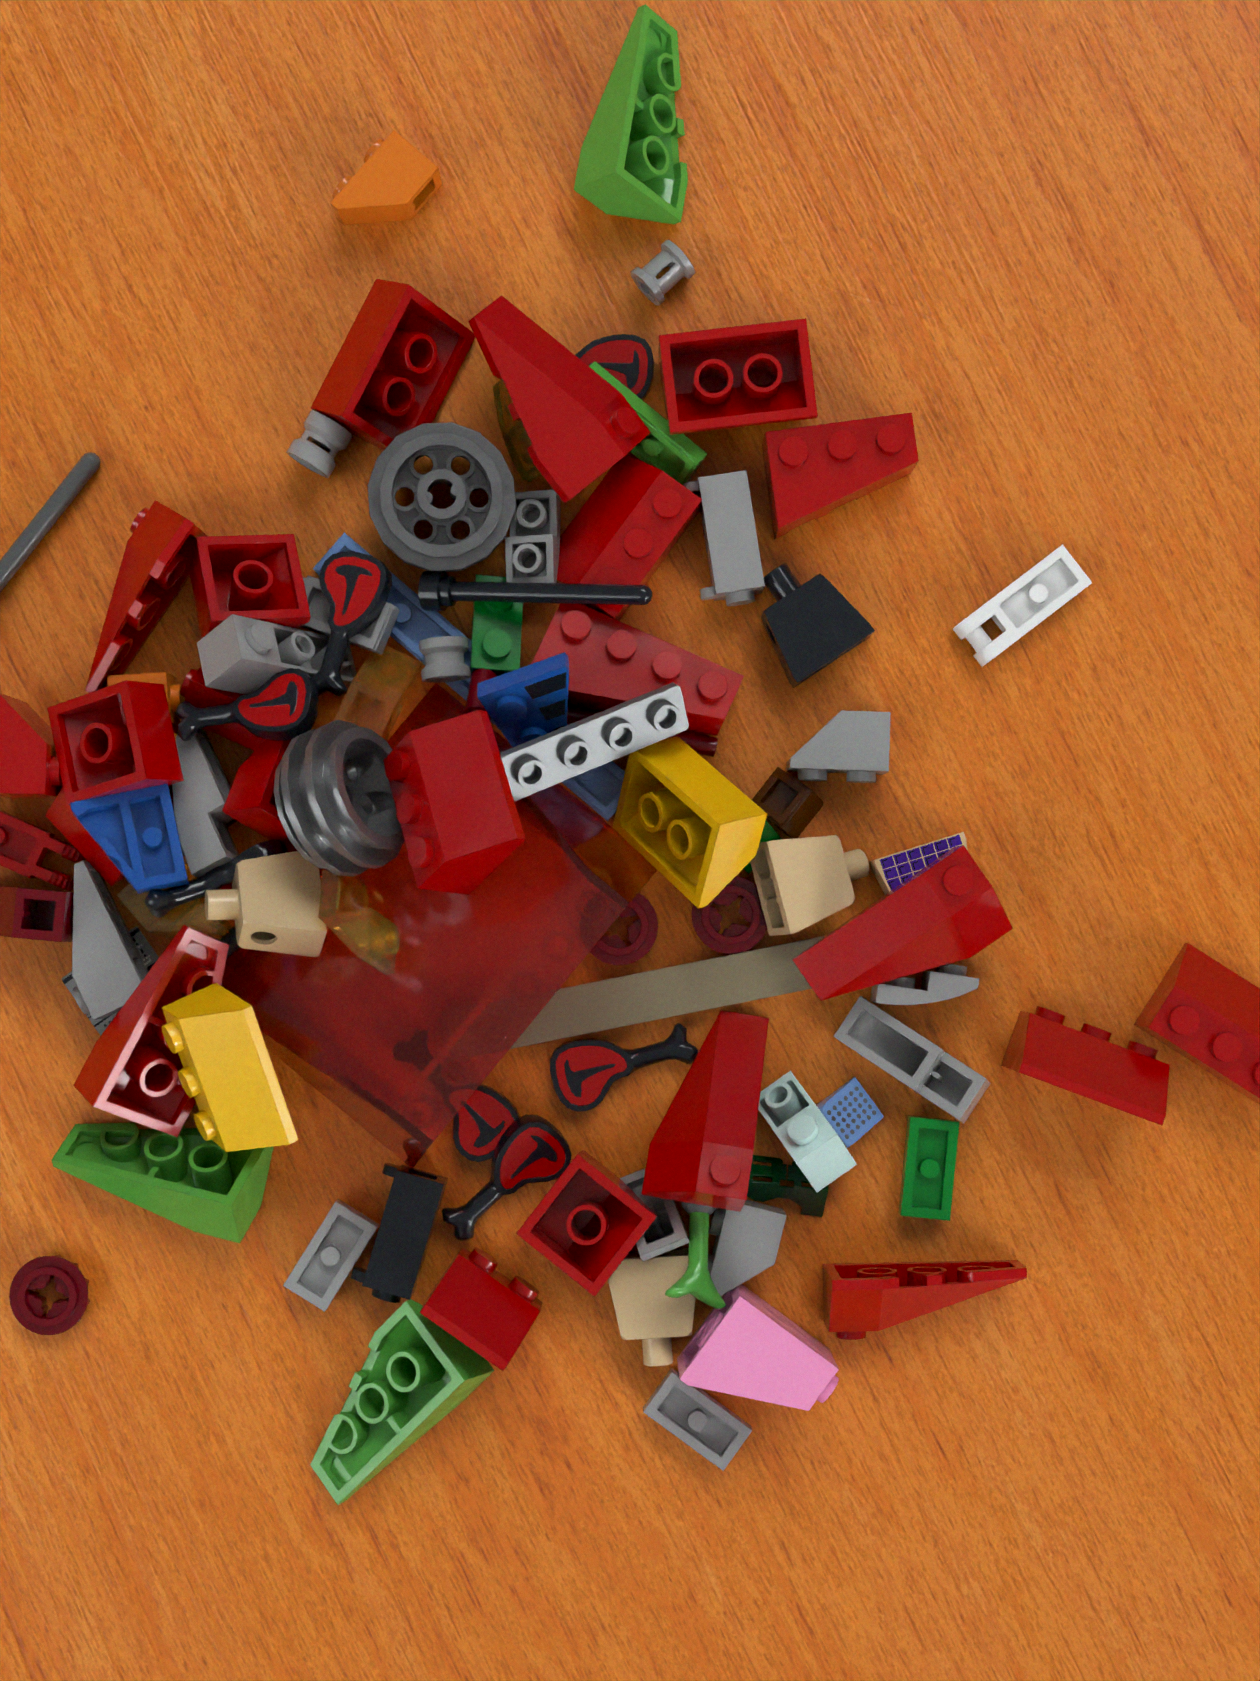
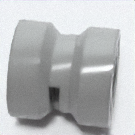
[286,410,353,478]

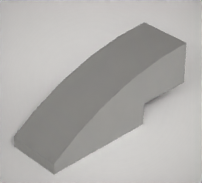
[172,723,239,878]
[833,996,991,1124]

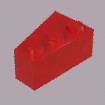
[762,413,919,540]

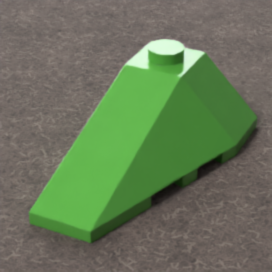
[574,4,688,224]
[51,1123,274,1243]
[310,1299,495,1505]

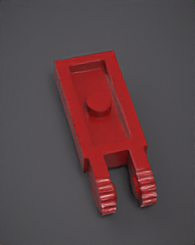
[0,810,85,891]

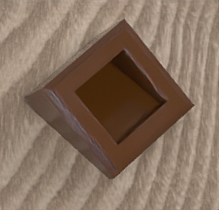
[752,767,823,839]

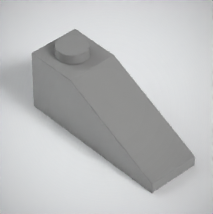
[72,860,148,1020]

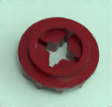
[691,876,767,954]
[580,887,658,965]
[9,1255,90,1335]

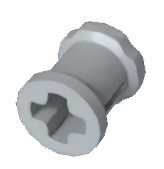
[630,240,695,306]

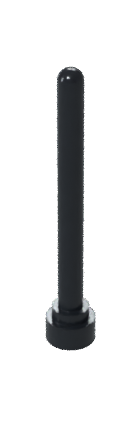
[418,571,652,611]

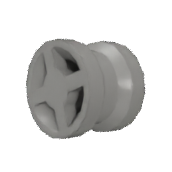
[419,636,471,683]

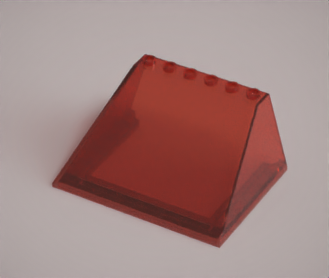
[221,683,658,1169]

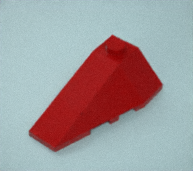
[468,295,651,503]
[85,500,207,693]
[792,845,1013,1001]
[73,924,229,1137]
[641,1010,769,1212]
[823,1260,1027,1340]

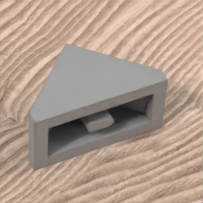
[620,1168,689,1261]

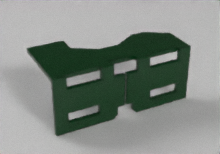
[747,1155,829,1217]

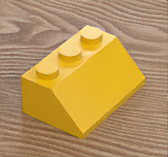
[612,736,767,909]
[162,983,298,1152]

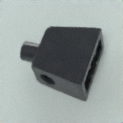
[761,563,875,688]

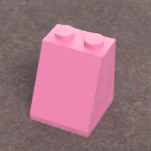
[677,1284,839,1411]

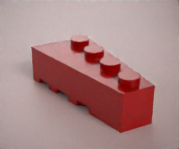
[531,603,744,736]

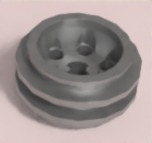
[368,422,516,572]
[274,720,405,877]

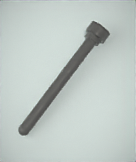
[0,452,100,592]

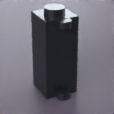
[351,1163,448,1303]

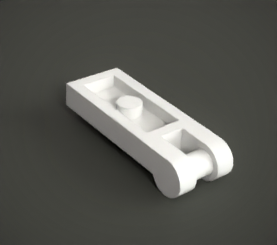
[953,544,1092,667]

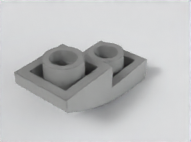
[505,490,561,583]
[870,964,979,1005]

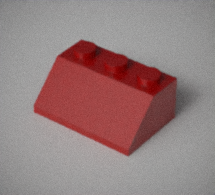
[310,279,475,450]
[658,318,818,435]
[556,455,702,621]
[383,710,526,895]
[1134,943,1260,1104]
[1001,1006,1170,1125]

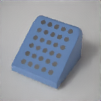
[816,1077,884,1148]

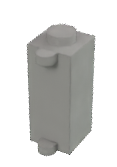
[683,470,765,606]

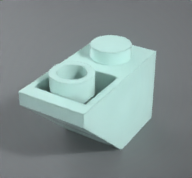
[758,1070,857,1193]

